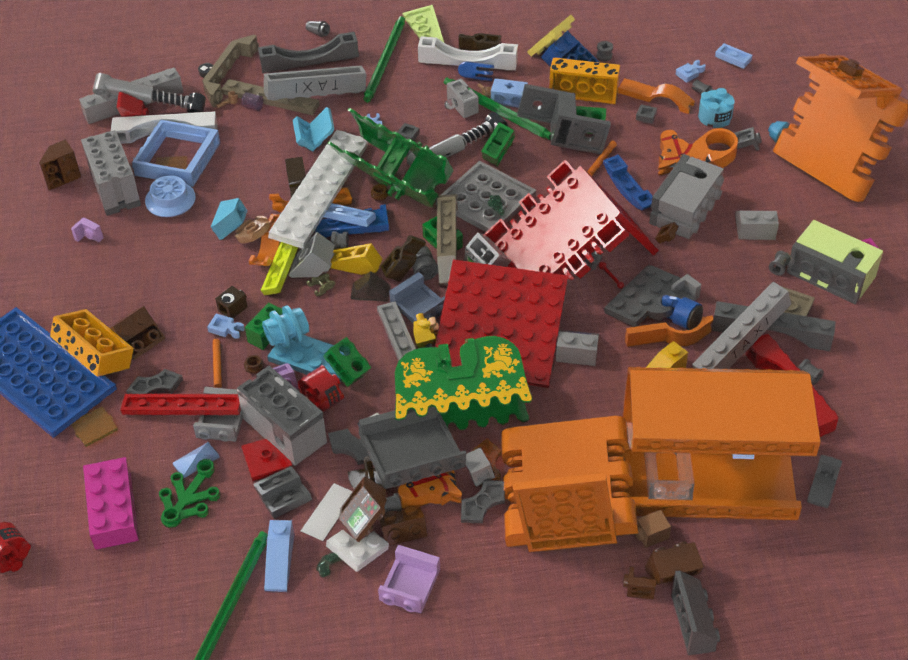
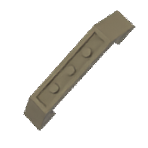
[202,35,259,108]
[437,194,458,285]

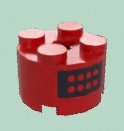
[298,365,344,412]
[0,522,31,573]

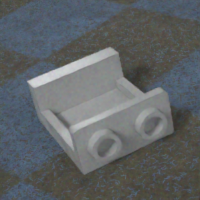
[193,387,243,442]

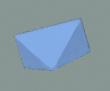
[173,442,219,478]

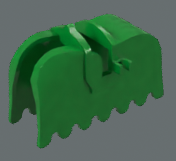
[327,108,454,207]

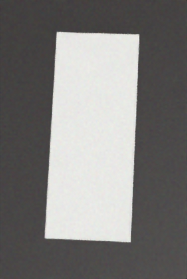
[301,483,353,541]

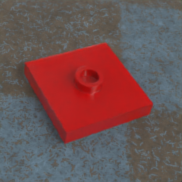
[241,439,293,482]

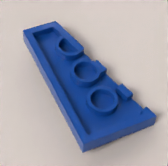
[315,204,389,238]

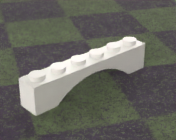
[418,36,518,71]
[111,112,218,144]

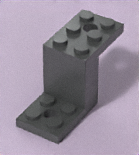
[517,84,611,154]

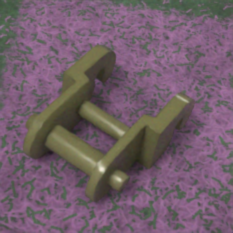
[306,273,336,296]

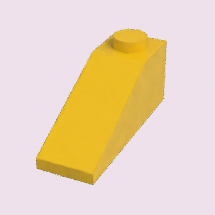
[330,243,383,275]
[646,341,688,368]

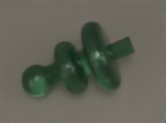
[487,195,505,215]

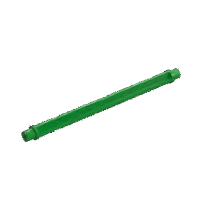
[363,16,405,103]
[444,77,551,140]
[194,531,268,660]

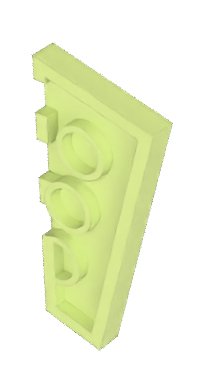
[402,5,444,43]

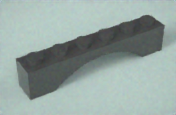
[258,32,359,73]
[712,301,836,351]

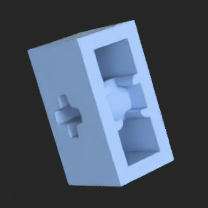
[491,78,528,108]

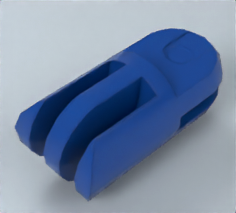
[458,62,494,81]

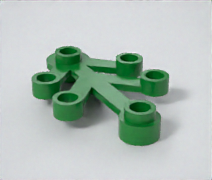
[159,459,220,528]

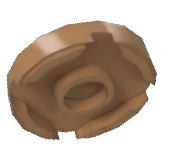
[235,216,270,243]

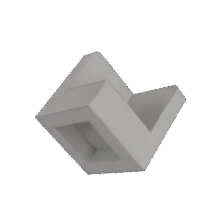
[671,274,701,301]
[465,448,495,486]

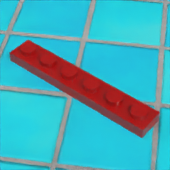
[120,394,241,415]

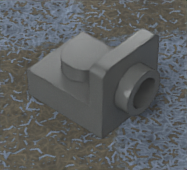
[734,127,762,151]

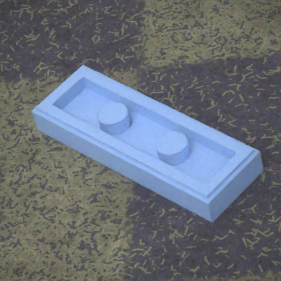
[323,203,376,227]

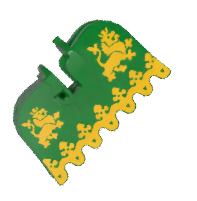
[395,336,532,430]

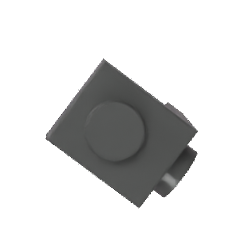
[807,454,842,508]

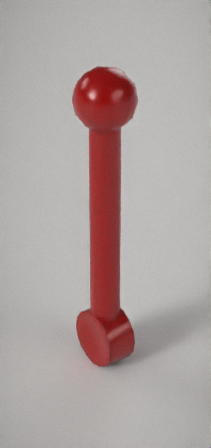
[599,262,624,289]

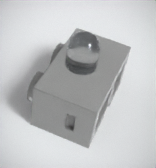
[444,78,479,118]

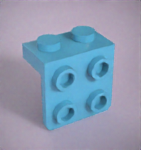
[293,107,334,152]

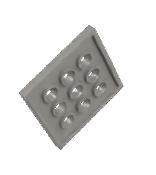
[436,161,536,232]

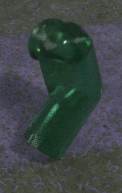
[316,552,342,578]

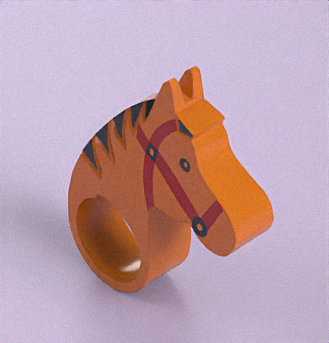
[658,128,738,176]
[398,470,462,509]

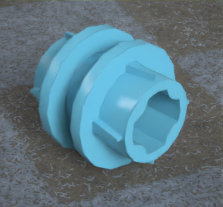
[262,305,309,348]

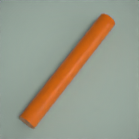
[587,141,617,176]
[212,339,222,388]

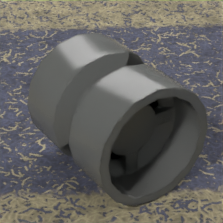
[412,246,438,281]

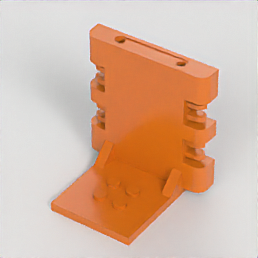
[773,54,908,202]
[501,416,638,552]

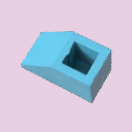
[211,198,248,240]

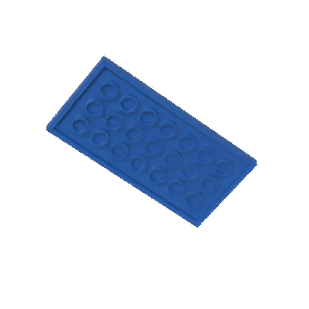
[0,307,117,438]

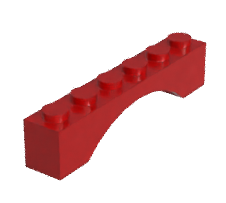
[745,334,839,437]

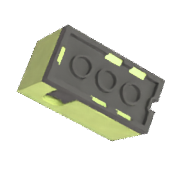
[786,220,883,305]

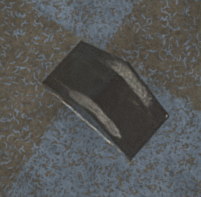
[351,271,391,302]

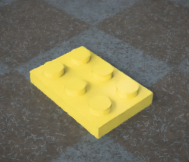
[527,15,575,56]

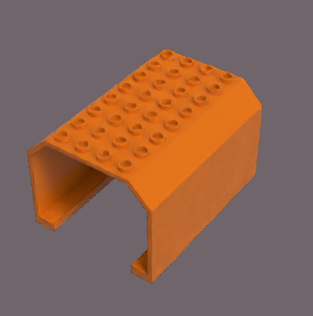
[621,367,821,520]

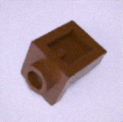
[623,566,656,600]

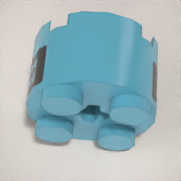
[698,88,735,128]

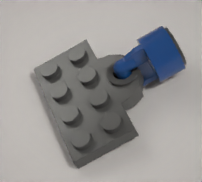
[604,264,703,330]

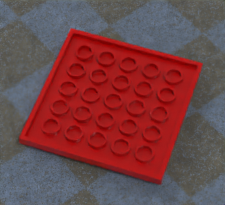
[435,259,568,388]

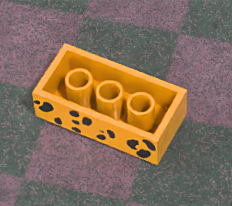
[549,58,620,104]
[50,309,134,377]

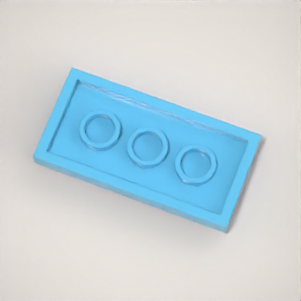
[267,335,345,382]

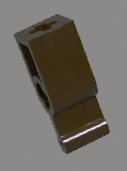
[458,33,502,51]
[285,157,306,198]
[380,235,426,282]

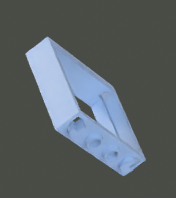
[132,120,220,187]

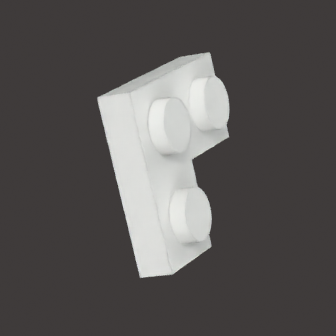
[326,530,389,572]

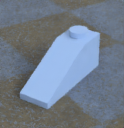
[264,520,294,592]

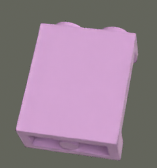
[378,545,440,613]

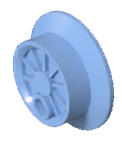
[145,176,196,217]

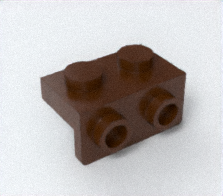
[379,506,428,546]

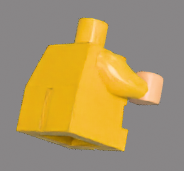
[413,313,439,348]

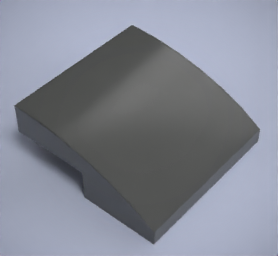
[253,466,312,519]

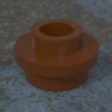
[371,184,388,200]
[244,355,264,374]

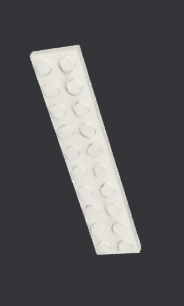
[268,130,368,249]

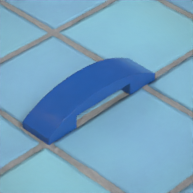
[603,154,653,210]

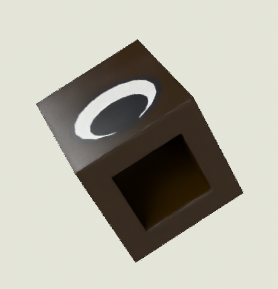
[215,286,248,318]

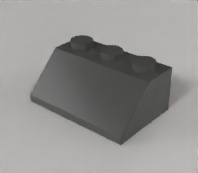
[671,571,720,655]

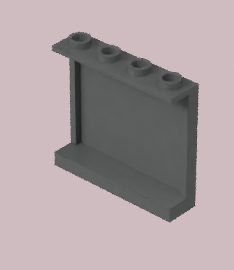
[359,406,466,489]

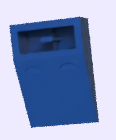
[541,31,600,67]

